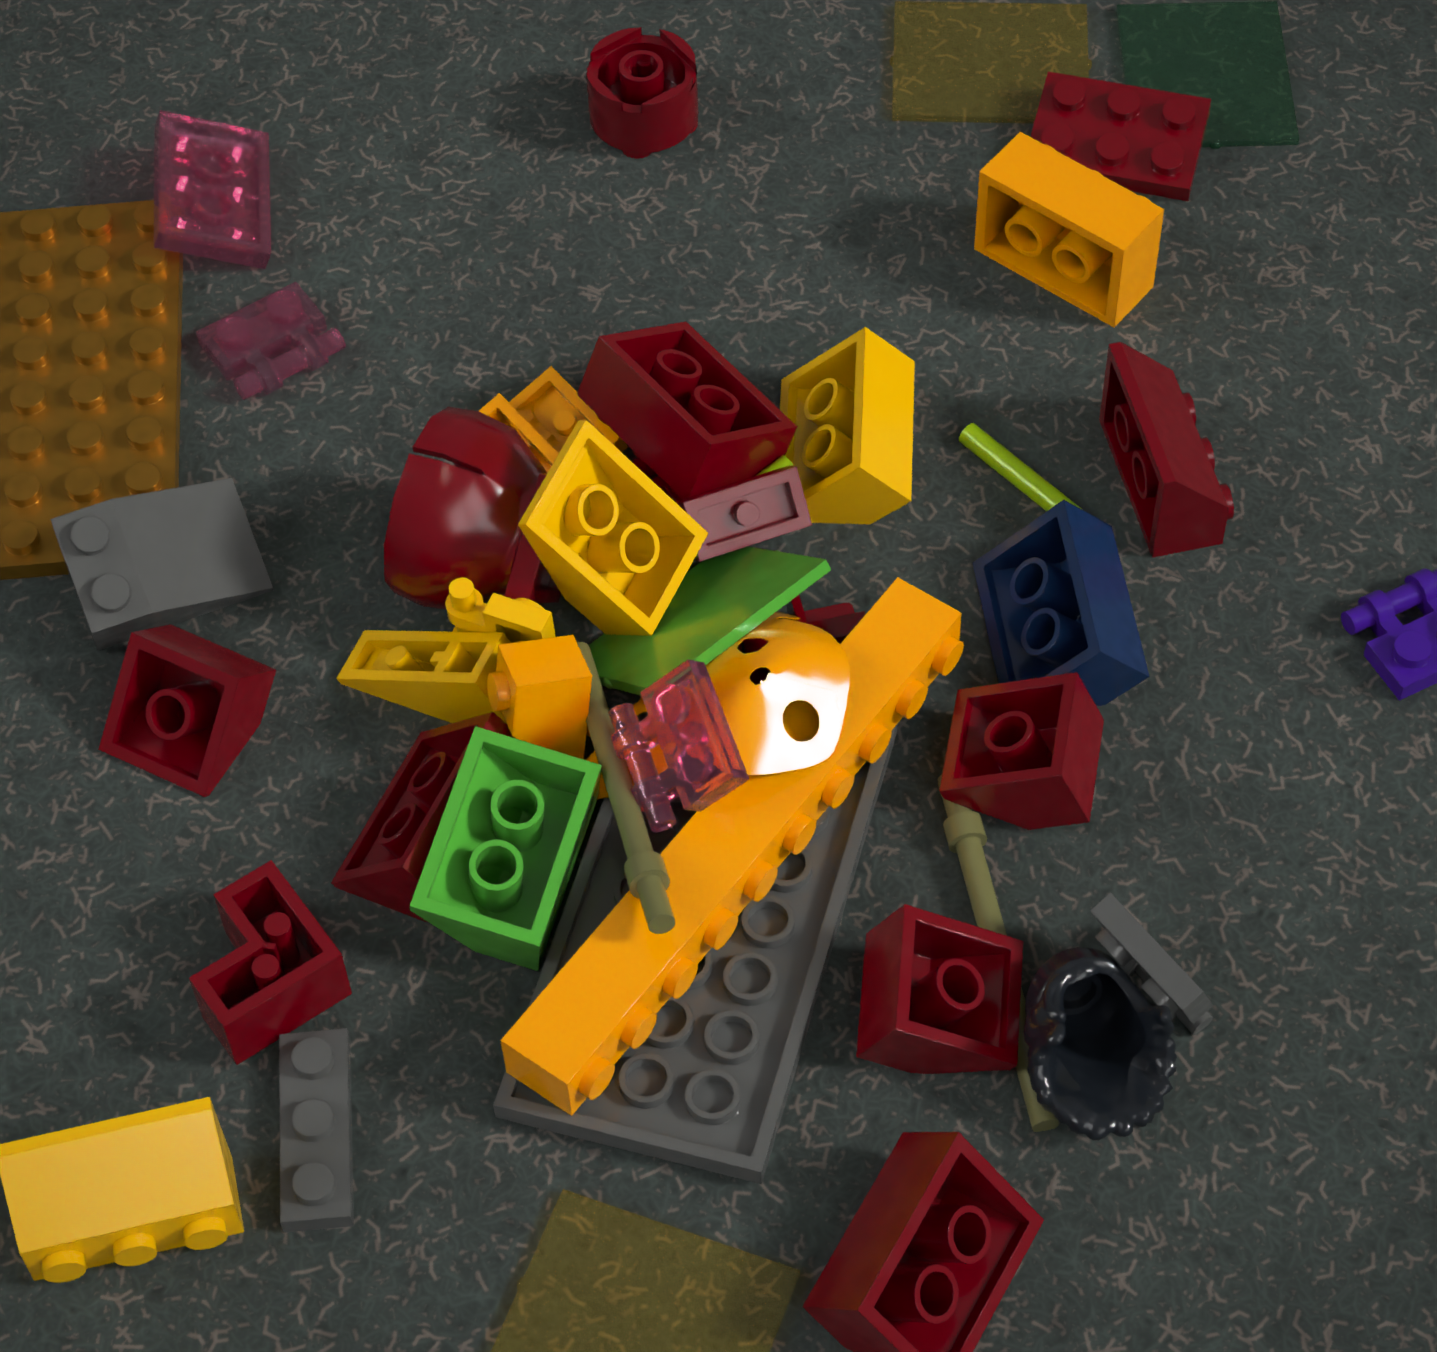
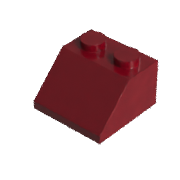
[98,624,276,797]
[939,672,1104,830]
[856,904,1023,1074]

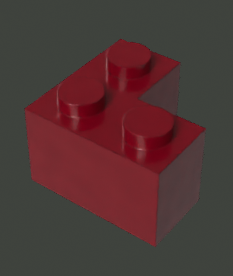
[189,860,352,1065]

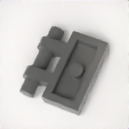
[1090,892,1214,1035]

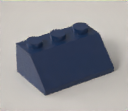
[973,500,1150,706]

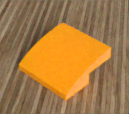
[479,366,628,473]

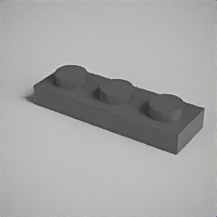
[279,1028,354,1233]

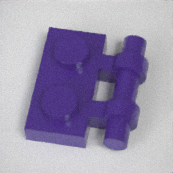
[1341,568,1437,701]

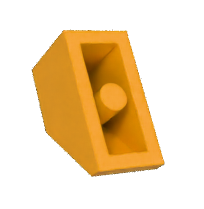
[487,635,592,759]

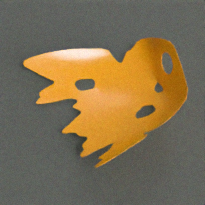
[586,610,850,800]

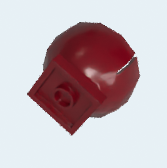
[384,407,561,610]

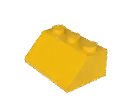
[780,327,915,524]
[0,1097,244,1283]

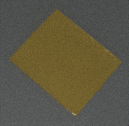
[889,1,1092,124]
[491,1189,800,1352]

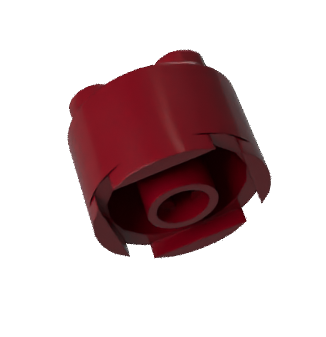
[586,27,699,159]

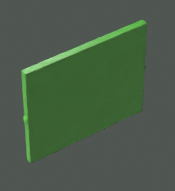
[589,546,831,700]

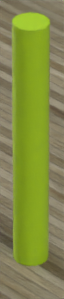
[959,423,1086,512]

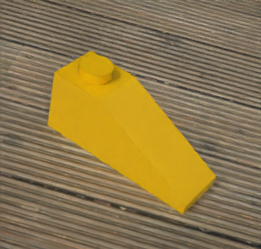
[336,630,511,724]

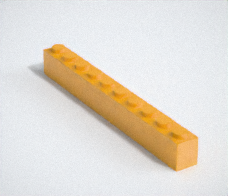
[500,577,964,1116]

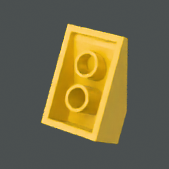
[518,420,708,636]

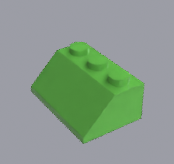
[410,726,602,971]

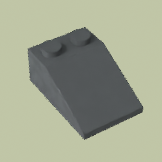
[50,478,274,651]

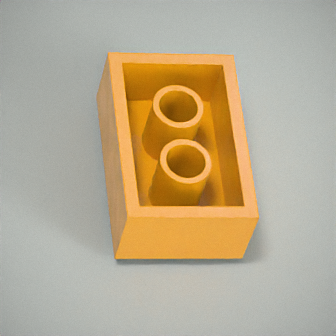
[974,132,1164,328]

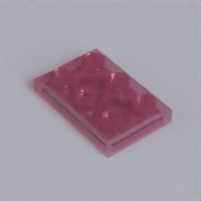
[154,110,271,269]

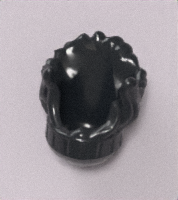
[1024,947,1177,1141]

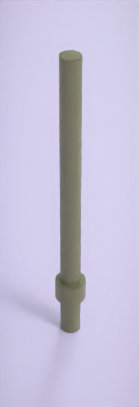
[577,642,675,934]
[937,775,1059,1132]

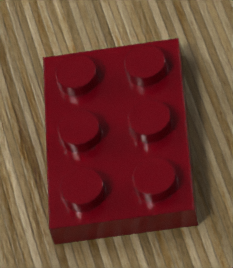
[1030,71,1211,201]

